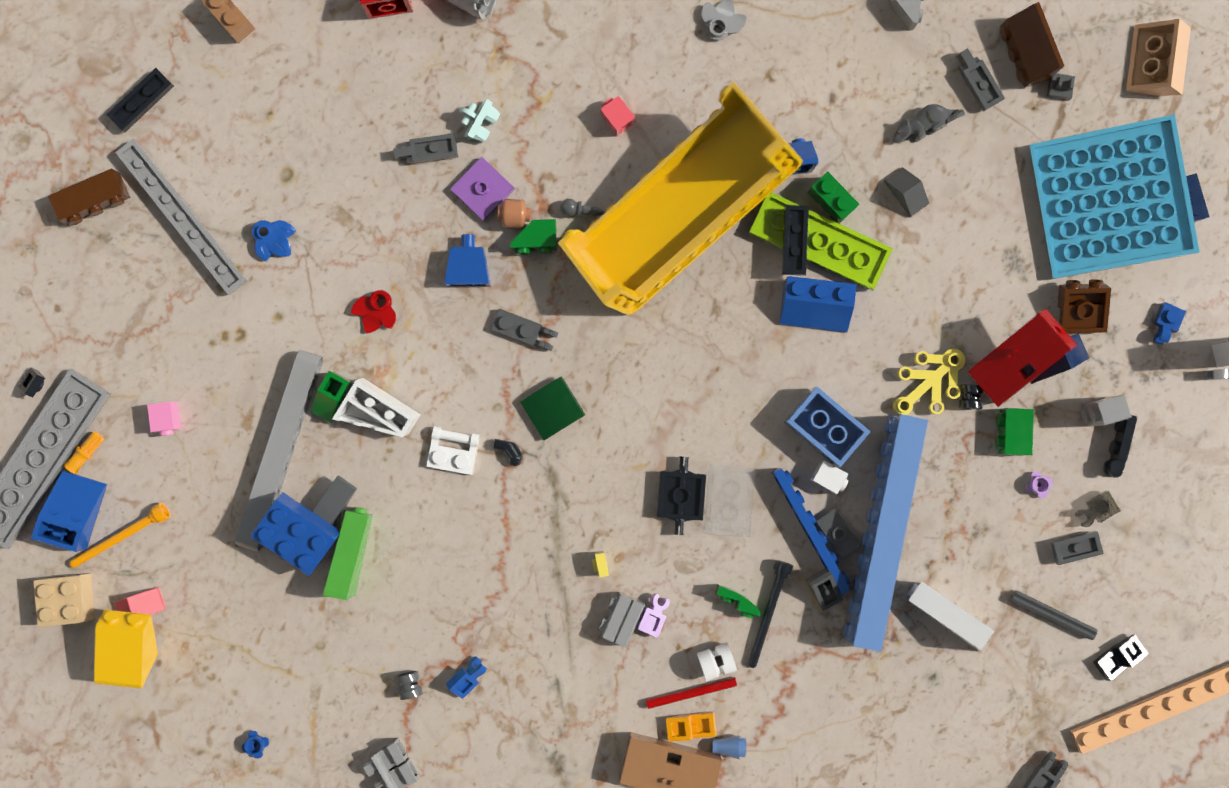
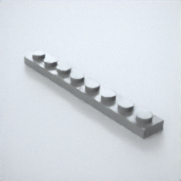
[115,139,248,295]

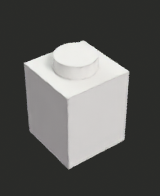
[810,460,849,494]

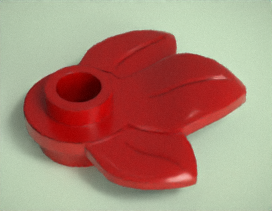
[351,290,396,333]

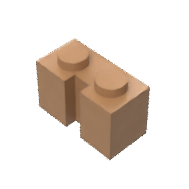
[201,0,255,43]

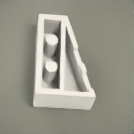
[333,378,421,437]

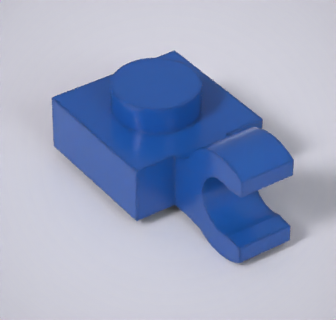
[1153,302,1186,345]
[446,656,487,699]

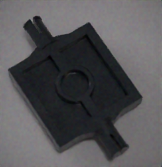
[657,456,706,535]

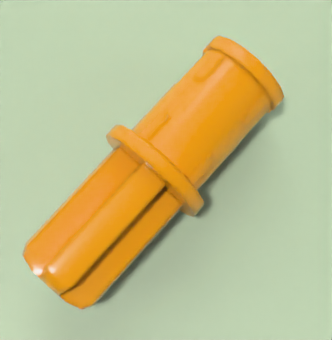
[64,431,104,474]

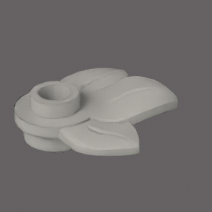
[701,0,747,41]

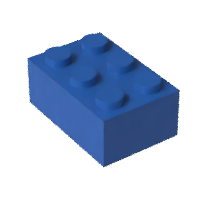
[250,492,340,576]

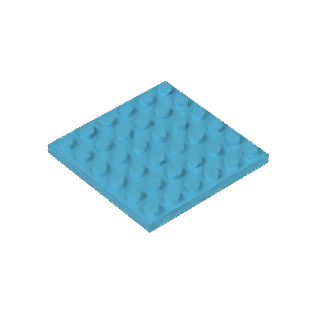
[1030,114,1200,279]

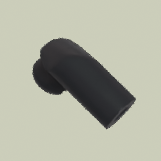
[493,439,523,467]

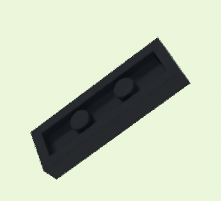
[106,68,174,133]
[782,205,809,276]

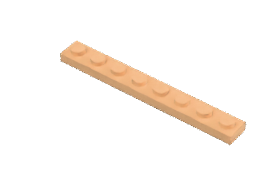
[1070,664,1229,754]

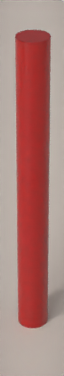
[646,677,737,709]

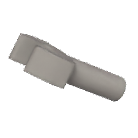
[1205,369,1229,380]

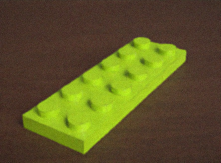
[749,192,893,291]

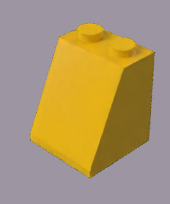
[94,610,158,689]

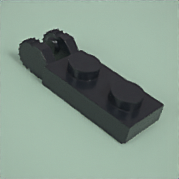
[1103,415,1137,478]

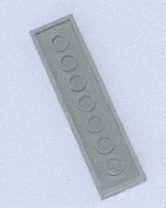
[0,369,111,549]

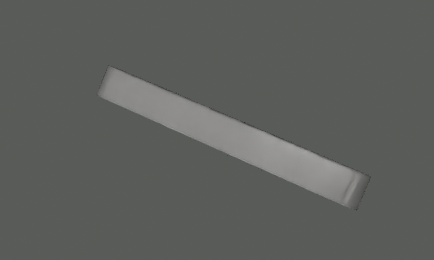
[235,350,323,552]

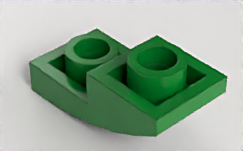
[715,584,761,619]

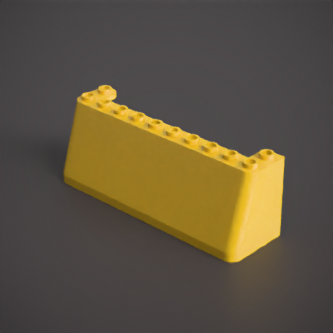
[558,82,803,315]

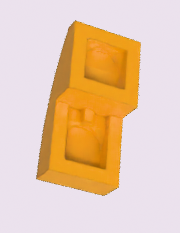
[666,712,717,742]

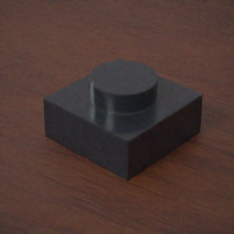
[18,367,45,398]

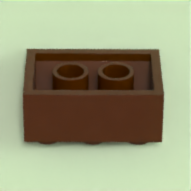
[1000,2,1065,89]

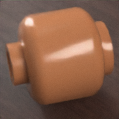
[498,199,530,229]

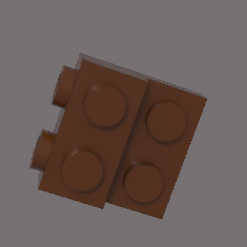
[1057,279,1111,334]

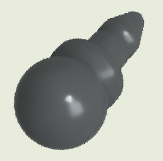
[560,198,604,217]

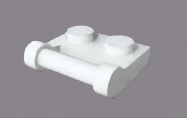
[426,426,480,475]

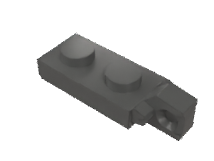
[956,48,1005,112]
[393,133,458,164]

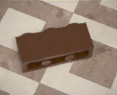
[48,168,131,226]

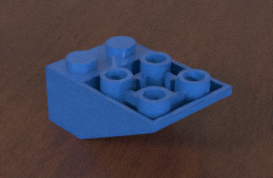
[31,471,107,552]

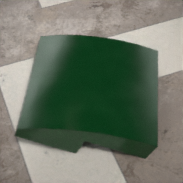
[520,376,586,440]

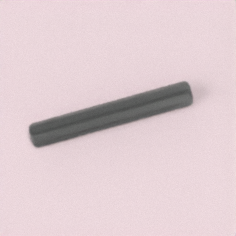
[1010,590,1098,640]

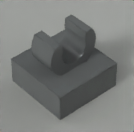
[1047,73,1075,101]

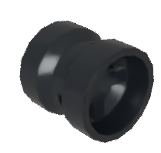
[959,384,984,410]

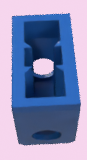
[445,234,491,287]

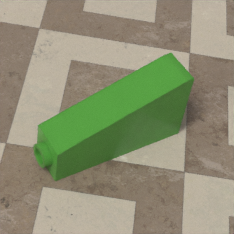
[323,507,373,600]

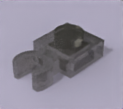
[1075,491,1121,527]

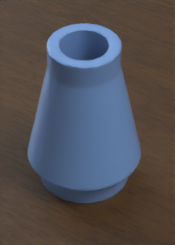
[713,736,746,759]

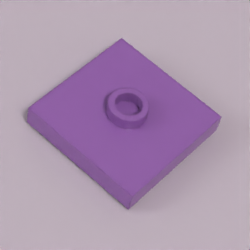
[450,157,515,222]

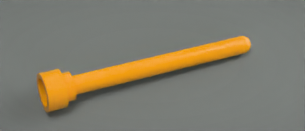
[69,503,171,568]

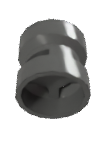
[395,671,423,700]

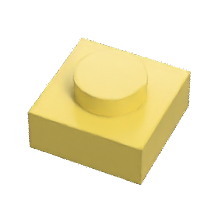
[592,551,609,578]

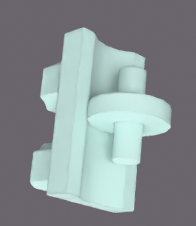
[459,99,500,143]

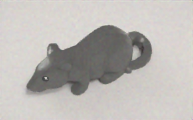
[893,104,965,143]

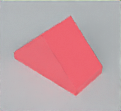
[113,587,165,614]

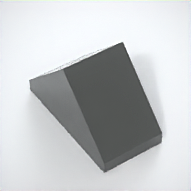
[884,167,930,217]
[805,569,843,611]

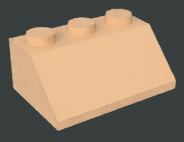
[1126,19,1190,97]

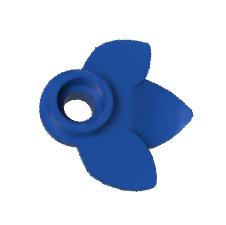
[252,220,296,261]

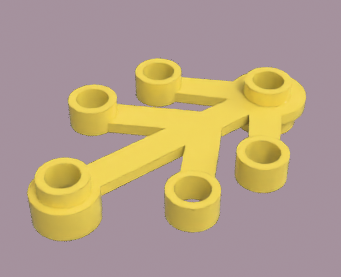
[893,349,965,415]

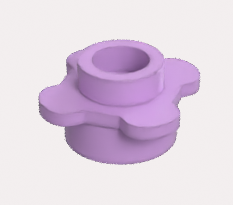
[1025,471,1053,498]

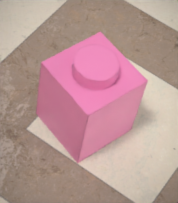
[147,402,181,436]

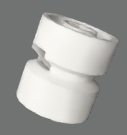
[697,642,737,682]

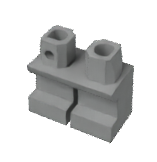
[363,738,420,788]

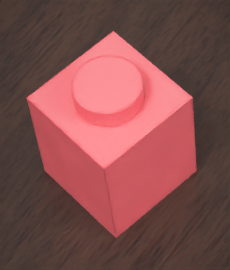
[600,96,635,136]

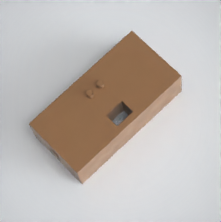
[619,732,722,788]

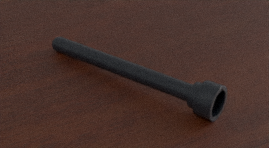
[748,560,794,668]

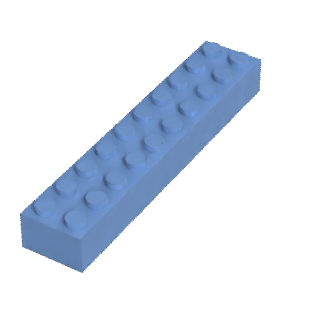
[843,414,928,652]

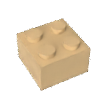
[34,573,95,627]

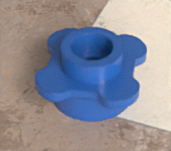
[242,731,270,759]

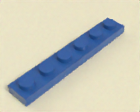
[771,468,851,595]

